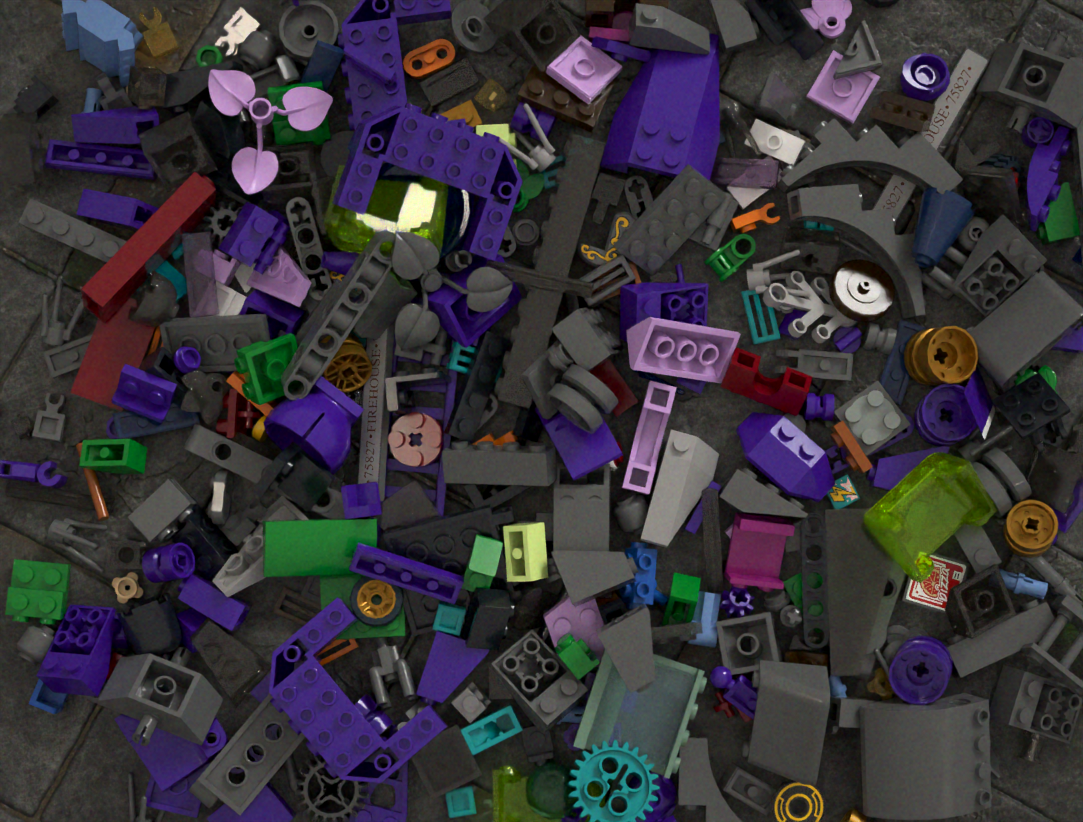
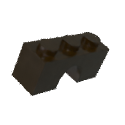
[585,0,668,28]

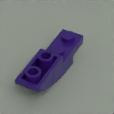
[1026,126,1072,232]

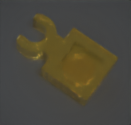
[139,7,180,59]

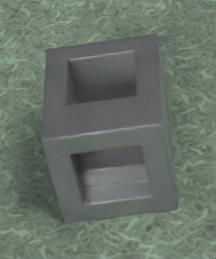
[451,682,491,723]

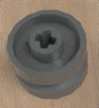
[279,0,341,69]
[546,364,619,434]
[962,447,1032,518]

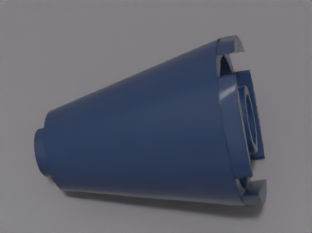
[911,187,976,268]

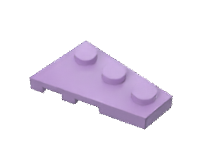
[247,244,312,307]

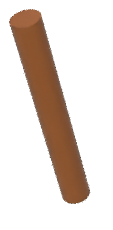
[76,442,109,521]

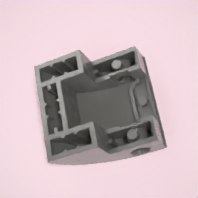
[860,693,992,820]

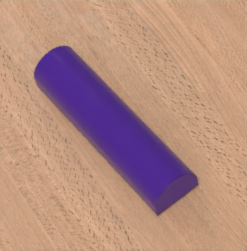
[45,139,159,180]
[349,542,464,605]

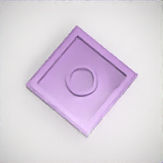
[546,35,623,105]
[806,50,880,125]

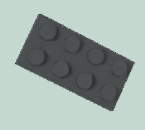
[614,164,727,276]
[159,314,270,372]

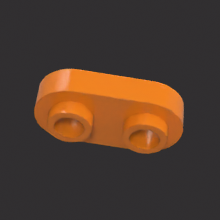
[403,39,455,79]

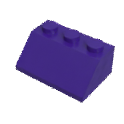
[428,254,522,348]

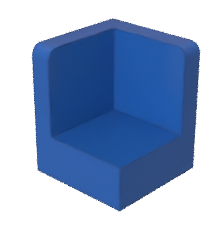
[29,679,69,714]

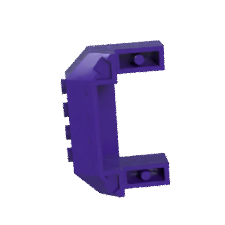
[338,0,466,131]
[332,103,523,261]
[269,597,448,783]

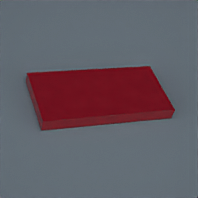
[70,297,162,412]

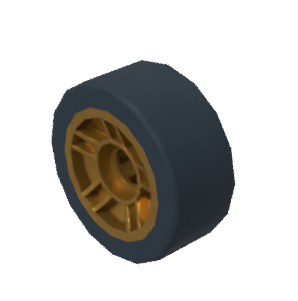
[350,576,403,627]

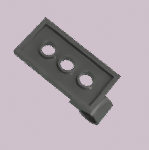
[188,693,305,815]

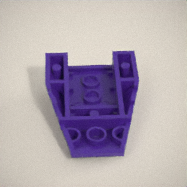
[600,33,720,181]

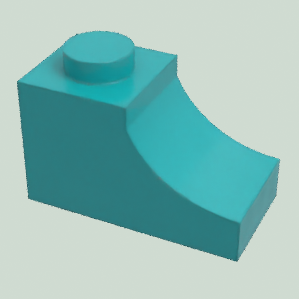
[461,703,523,755]

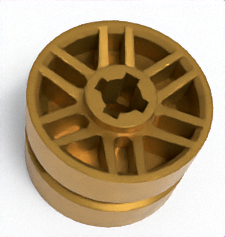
[320,333,372,393]
[1003,500,1058,558]

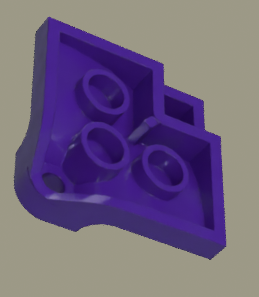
[115,714,228,792]

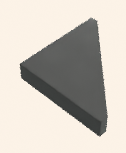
[833,20,883,80]

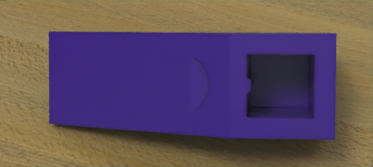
[71,104,161,144]

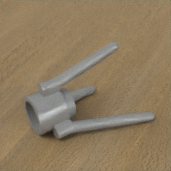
[499,103,556,172]
[747,250,812,297]

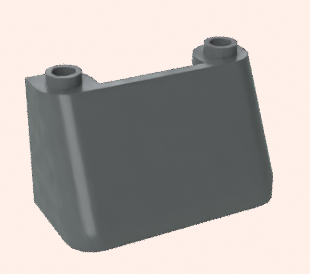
[966,271,1083,393]
[741,660,830,786]

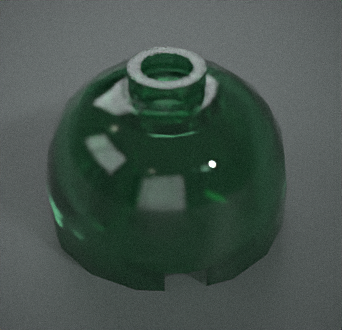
[525,762,578,820]

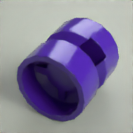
[510,102,557,143]
[142,543,195,583]
[355,693,393,735]

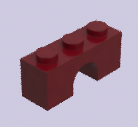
[720,347,812,416]

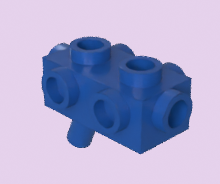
[620,542,668,609]

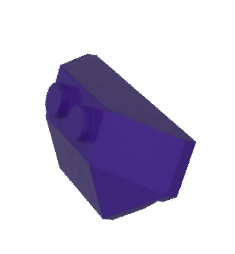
[736,412,835,502]

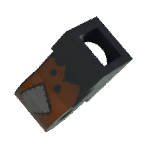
[595,590,627,625]

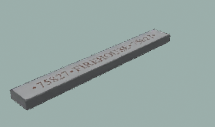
[871,47,990,223]
[357,320,395,502]

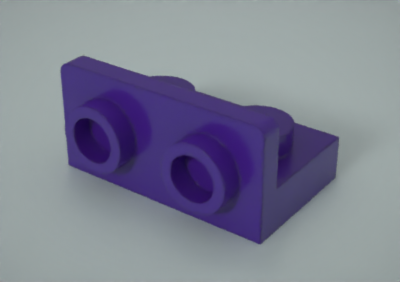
[111,364,177,423]

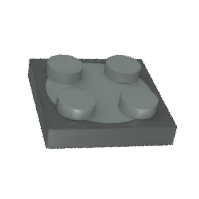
[834,381,911,457]

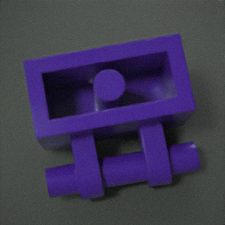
[218,202,290,275]

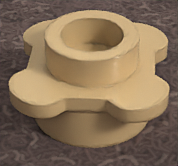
[112,572,144,603]

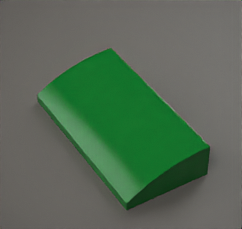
[262,518,377,577]

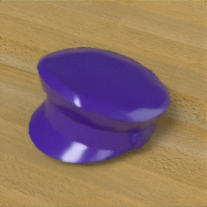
[900,53,950,101]

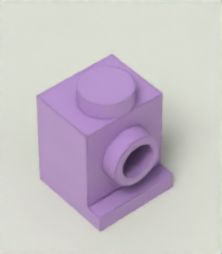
[195,249,241,287]

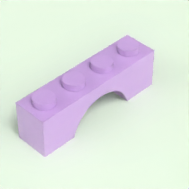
[621,381,677,495]

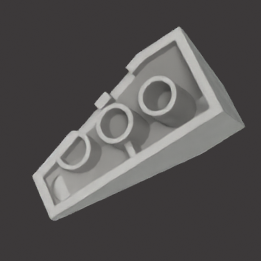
[640,429,719,548]
[212,496,309,597]

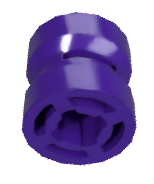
[1021,117,1054,148]
[803,393,834,421]

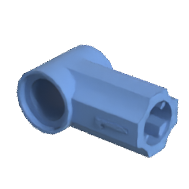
[687,591,721,648]

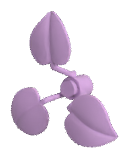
[208,69,333,195]

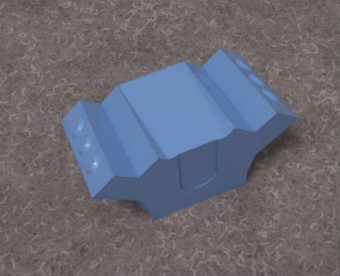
[61,0,144,87]

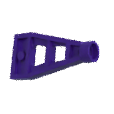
[349,724,409,822]

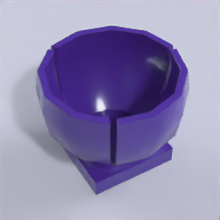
[264,376,364,475]

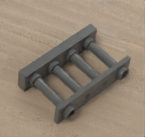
[1020,595,1083,699]

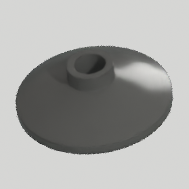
[450,0,498,53]

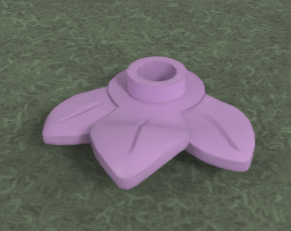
[800,0,852,39]

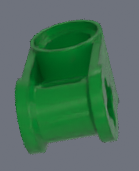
[704,234,756,283]

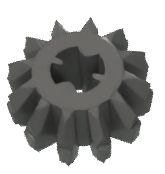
[204,202,243,246]

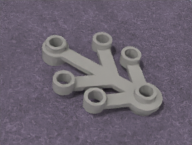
[763,271,856,343]

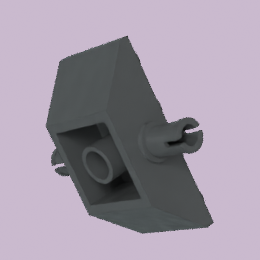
[976,30,1083,135]
[97,647,223,746]

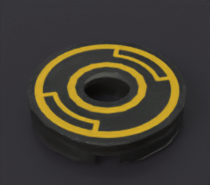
[770,779,826,822]

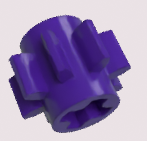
[719,586,755,618]

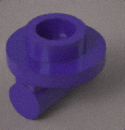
[833,327,862,353]

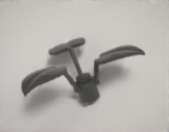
[392,231,513,349]

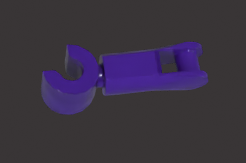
[0,460,68,488]

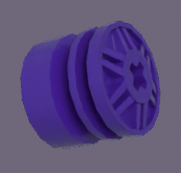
[914,384,977,447]
[889,635,953,705]

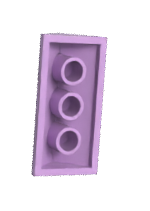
[626,317,741,383]

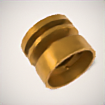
[904,326,978,386]

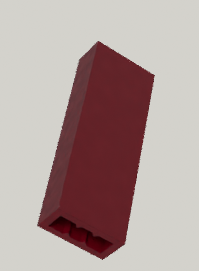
[81,172,216,323]

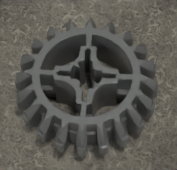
[295,754,370,822]

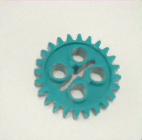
[568,740,660,822]

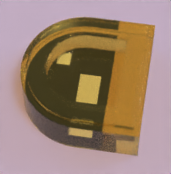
[474,78,506,111]

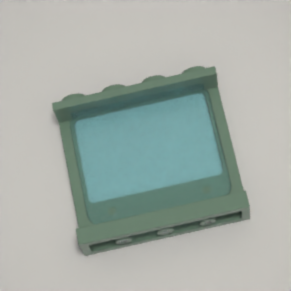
[573,648,707,779]

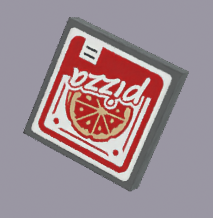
[901,548,970,617]

